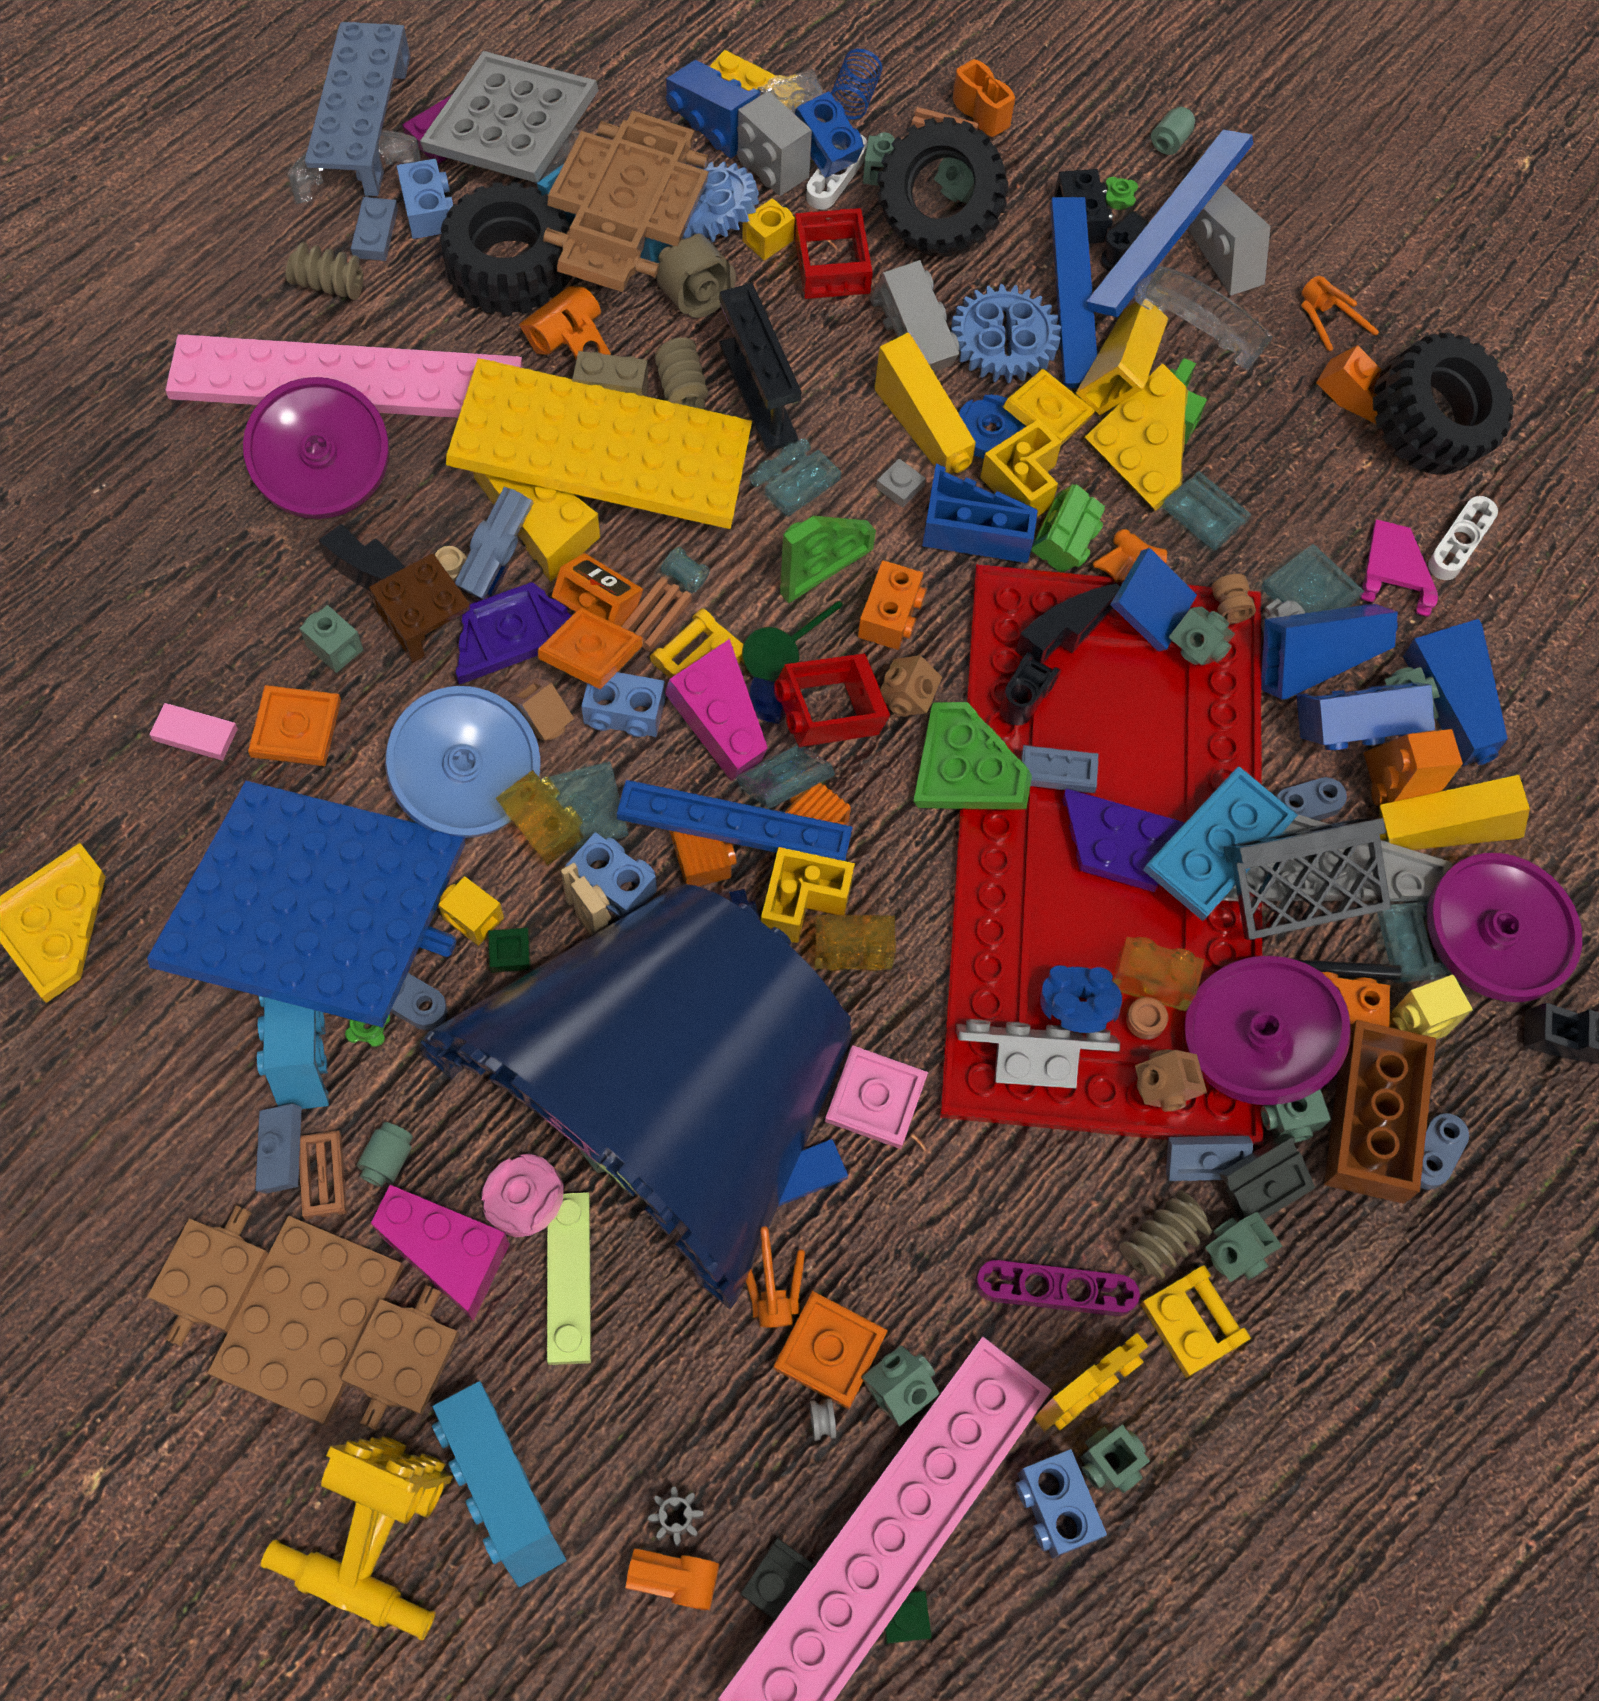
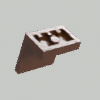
[369,554,470,663]

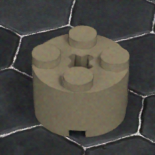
[657,233,736,318]

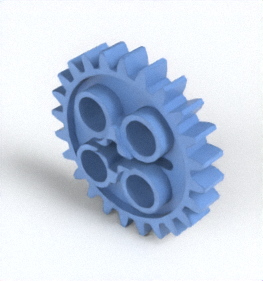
[681,162,759,242]
[951,284,1061,383]

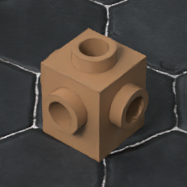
[880,655,942,717]
[1135,1049,1207,1112]

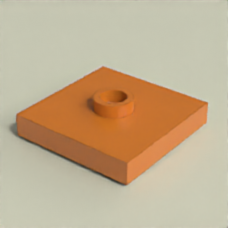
[538,607,642,690]
[248,685,341,766]
[773,1291,888,1410]

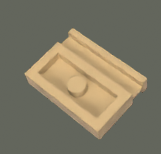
[561,863,611,936]

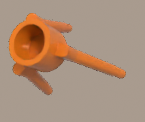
[1301,276,1379,351]
[746,1226,805,1328]

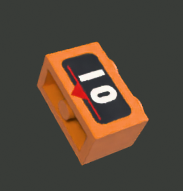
[551,553,643,626]

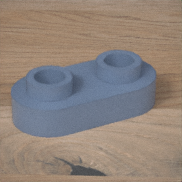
[1277,777,1347,821]
[390,973,448,1030]
[1420,1113,1469,1190]

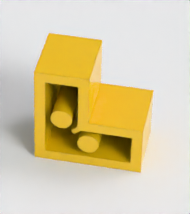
[980,419,1062,517]
[761,847,855,943]

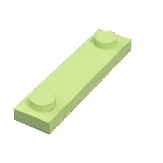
[547,1193,591,1365]

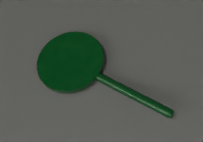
[742,601,843,684]

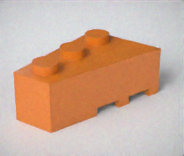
[1363,729,1463,808]

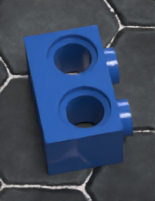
[794,91,864,178]

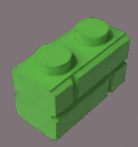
[1031,484,1105,573]

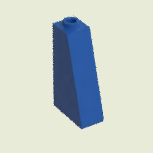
[1261,604,1398,699]
[1403,619,1508,766]

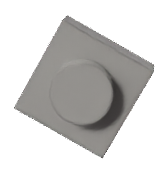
[876,459,926,508]

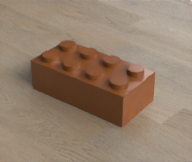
[1324,1020,1436,1204]

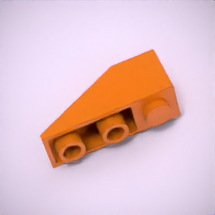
[1316,345,1382,424]

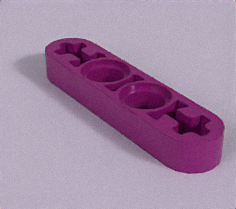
[975,1260,1140,1316]

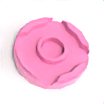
[482,1154,564,1237]

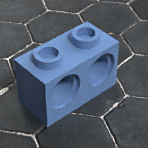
[396,159,453,239]
[581,672,666,737]
[565,832,657,919]
[1015,1449,1107,1559]

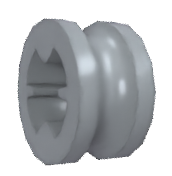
[809,1398,836,1441]

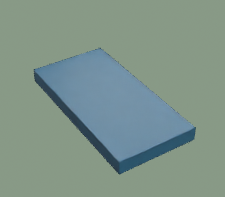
[1143,766,1298,921]

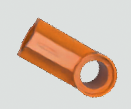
[625,1549,720,1611]

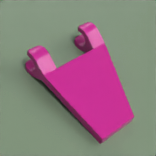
[1360,519,1438,617]

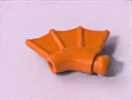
[1093,529,1167,583]

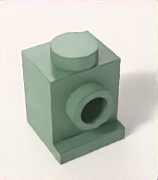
[863,132,895,186]

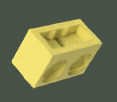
[1389,974,1473,1040]

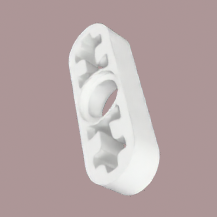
[806,135,868,210]
[1428,496,1498,580]

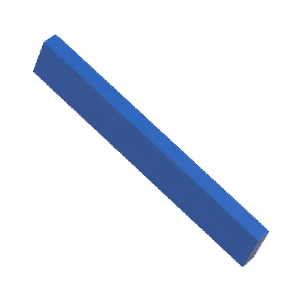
[1050,197,1097,388]
[617,780,853,861]

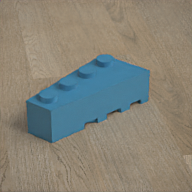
[257,996,329,1109]
[432,1381,567,1587]

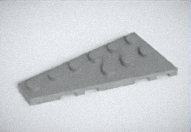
[1222,814,1452,902]

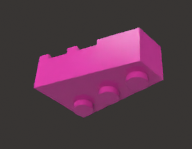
[665,639,768,782]
[371,1185,510,1322]

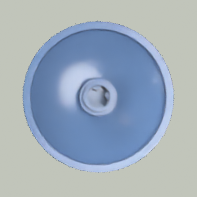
[385,686,540,838]

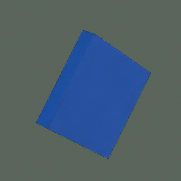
[1110,548,1197,652]

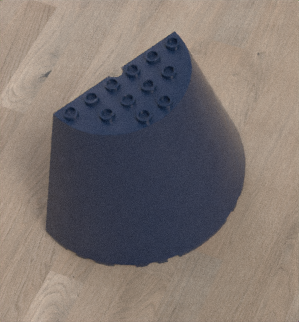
[420,884,852,1309]

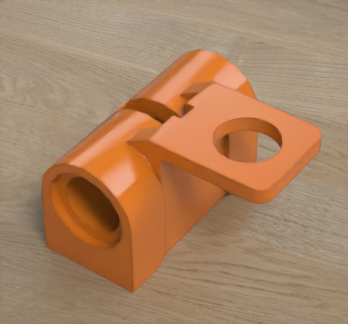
[519,286,611,360]

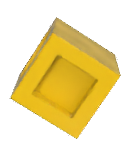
[742,198,795,261]
[438,876,504,946]

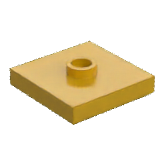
[1003,369,1095,445]

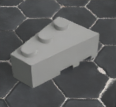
[1188,184,1271,296]
[870,260,960,372]

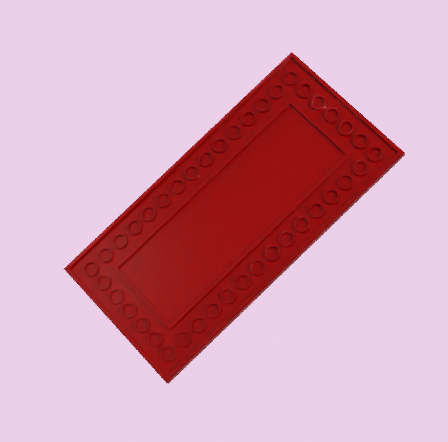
[940,564,1263,1149]

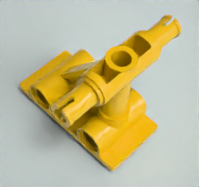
[261,1436,453,1640]

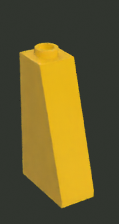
[1076,296,1169,415]
[875,332,976,474]
[1379,775,1530,850]

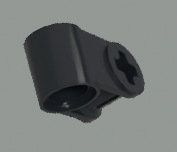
[1100,211,1150,271]
[1000,652,1061,725]

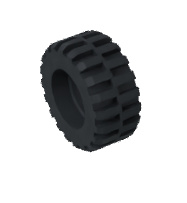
[877,117,1008,257]
[440,182,571,316]
[1373,333,1514,475]

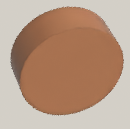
[1126,997,1168,1039]

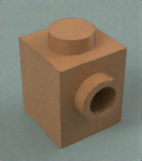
[508,678,574,741]

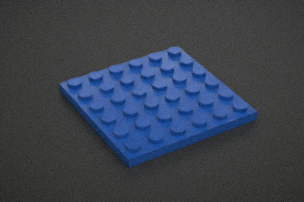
[147,781,465,1028]

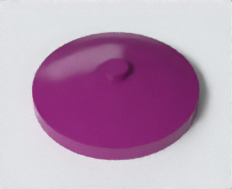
[243,377,390,519]
[1427,853,1582,1002]
[1185,956,1351,1105]

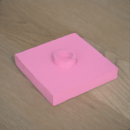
[825,1045,928,1149]

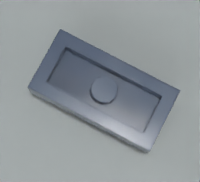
[351,197,398,261]
[1166,1136,1253,1181]

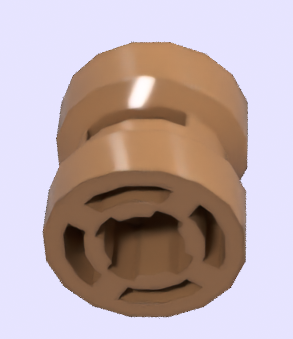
[1211,574,1256,624]

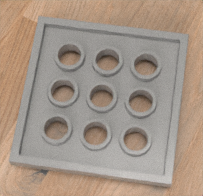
[420,51,599,183]

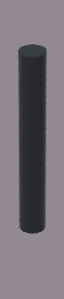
[1298,960,1402,981]

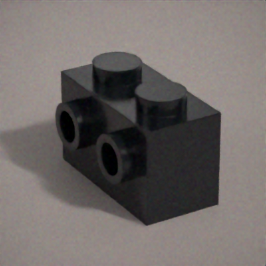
[1054,169,1113,244]

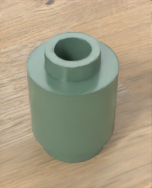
[1151,107,1195,155]
[356,1122,413,1187]

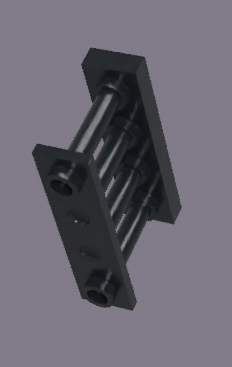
[719,283,802,452]

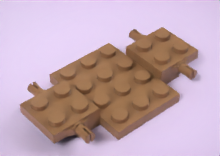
[543,110,709,292]
[147,1206,460,1431]

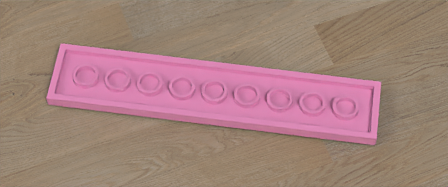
[165,334,523,418]
[717,1337,1052,1701]

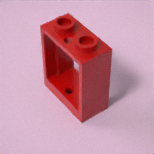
[794,208,873,299]
[774,653,890,747]

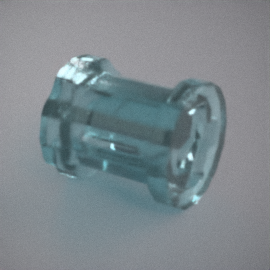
[661,547,710,594]

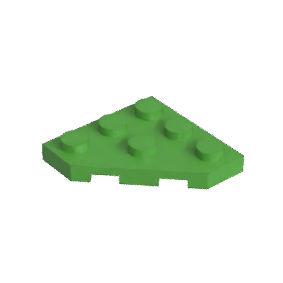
[780,516,876,603]
[914,702,1032,809]

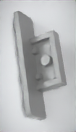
[956,1019,1120,1088]

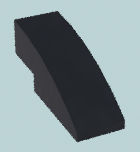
[318,524,405,591]
[1016,583,1121,664]
[1524,1003,1599,1064]

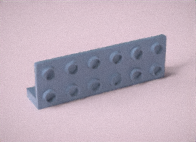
[305,22,411,196]

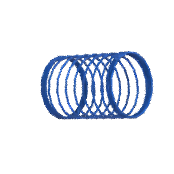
[831,49,882,120]

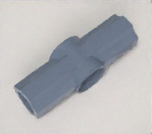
[455,486,534,600]

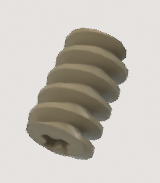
[285,242,364,300]
[655,338,708,409]
[1120,1190,1212,1280]

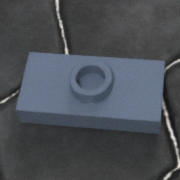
[1021,745,1099,793]
[255,1104,302,1194]

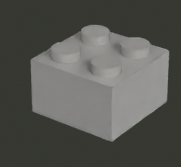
[737,91,812,196]

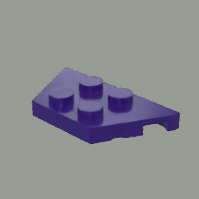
[456,582,572,685]
[1062,788,1185,892]

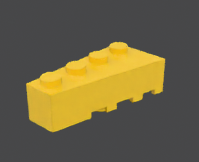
[473,471,600,582]

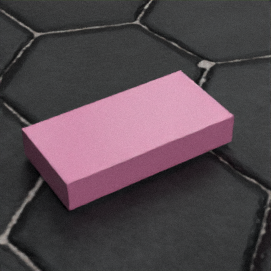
[149,703,238,761]

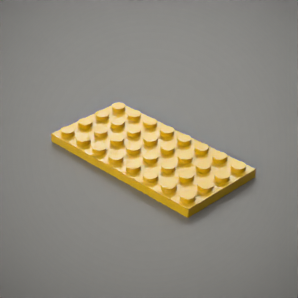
[446,358,752,529]

